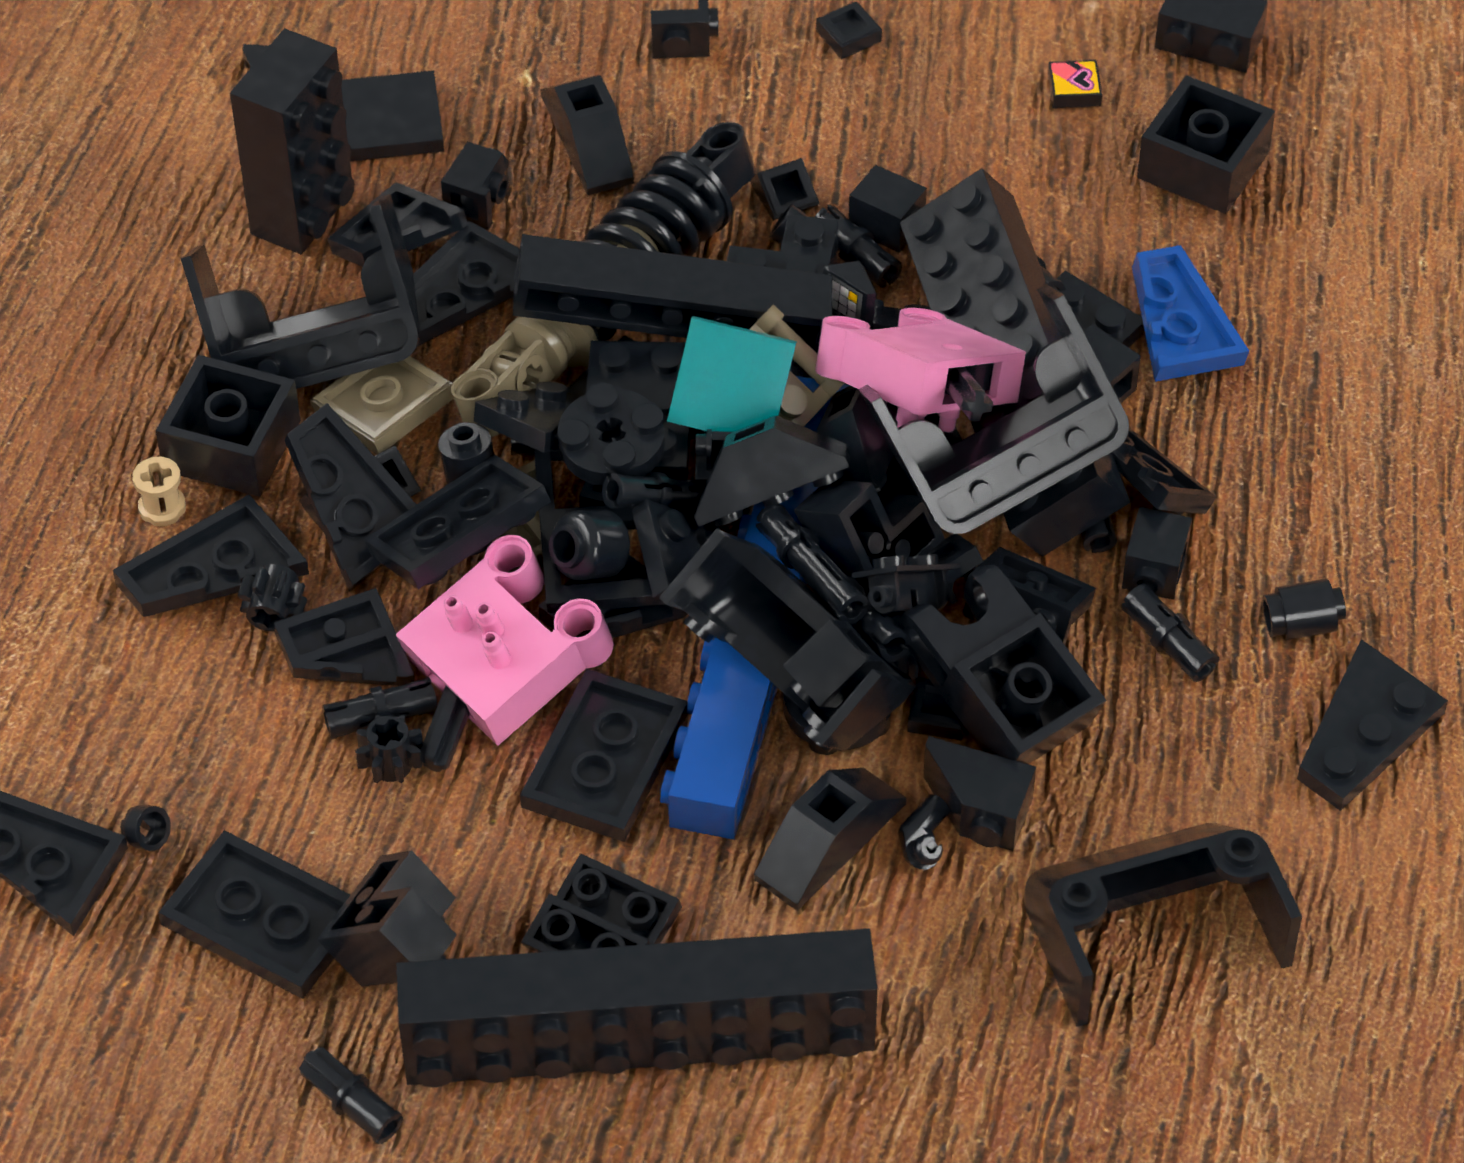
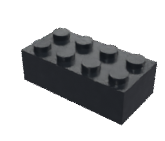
[230,28,355,255]

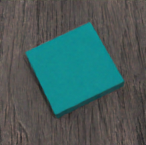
[667,316,797,432]

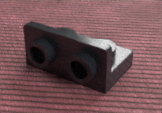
[963,547,1096,645]

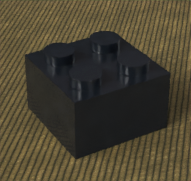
[1137,75,1276,214]
[156,355,301,497]

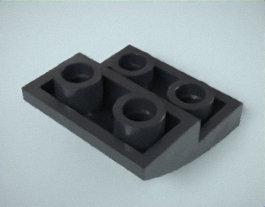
[521,853,682,952]

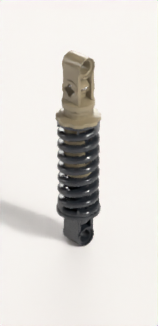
[451,122,756,438]

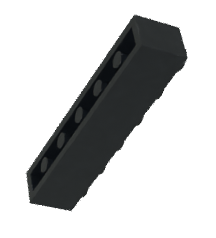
[512,234,832,354]

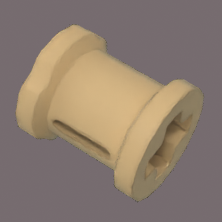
[132,456,186,527]

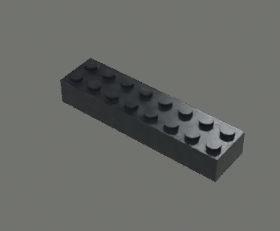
[900,168,1130,557]
[396,928,878,1088]

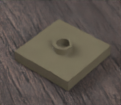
[310,356,454,455]

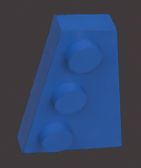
[1132,245,1249,382]

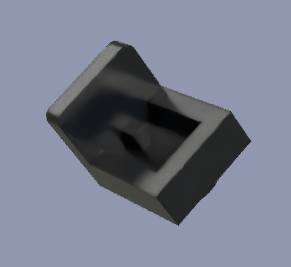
[651,0,719,59]

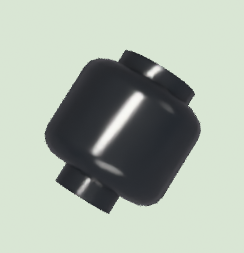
[549,509,630,581]

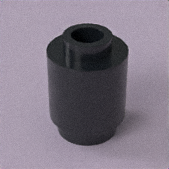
[438,422,494,485]
[1262,578,1346,641]

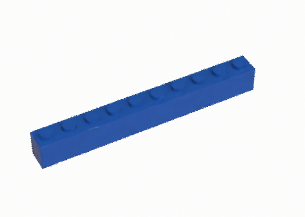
[660,376,849,840]

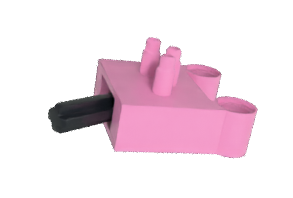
[815,308,1026,432]
[396,535,614,772]

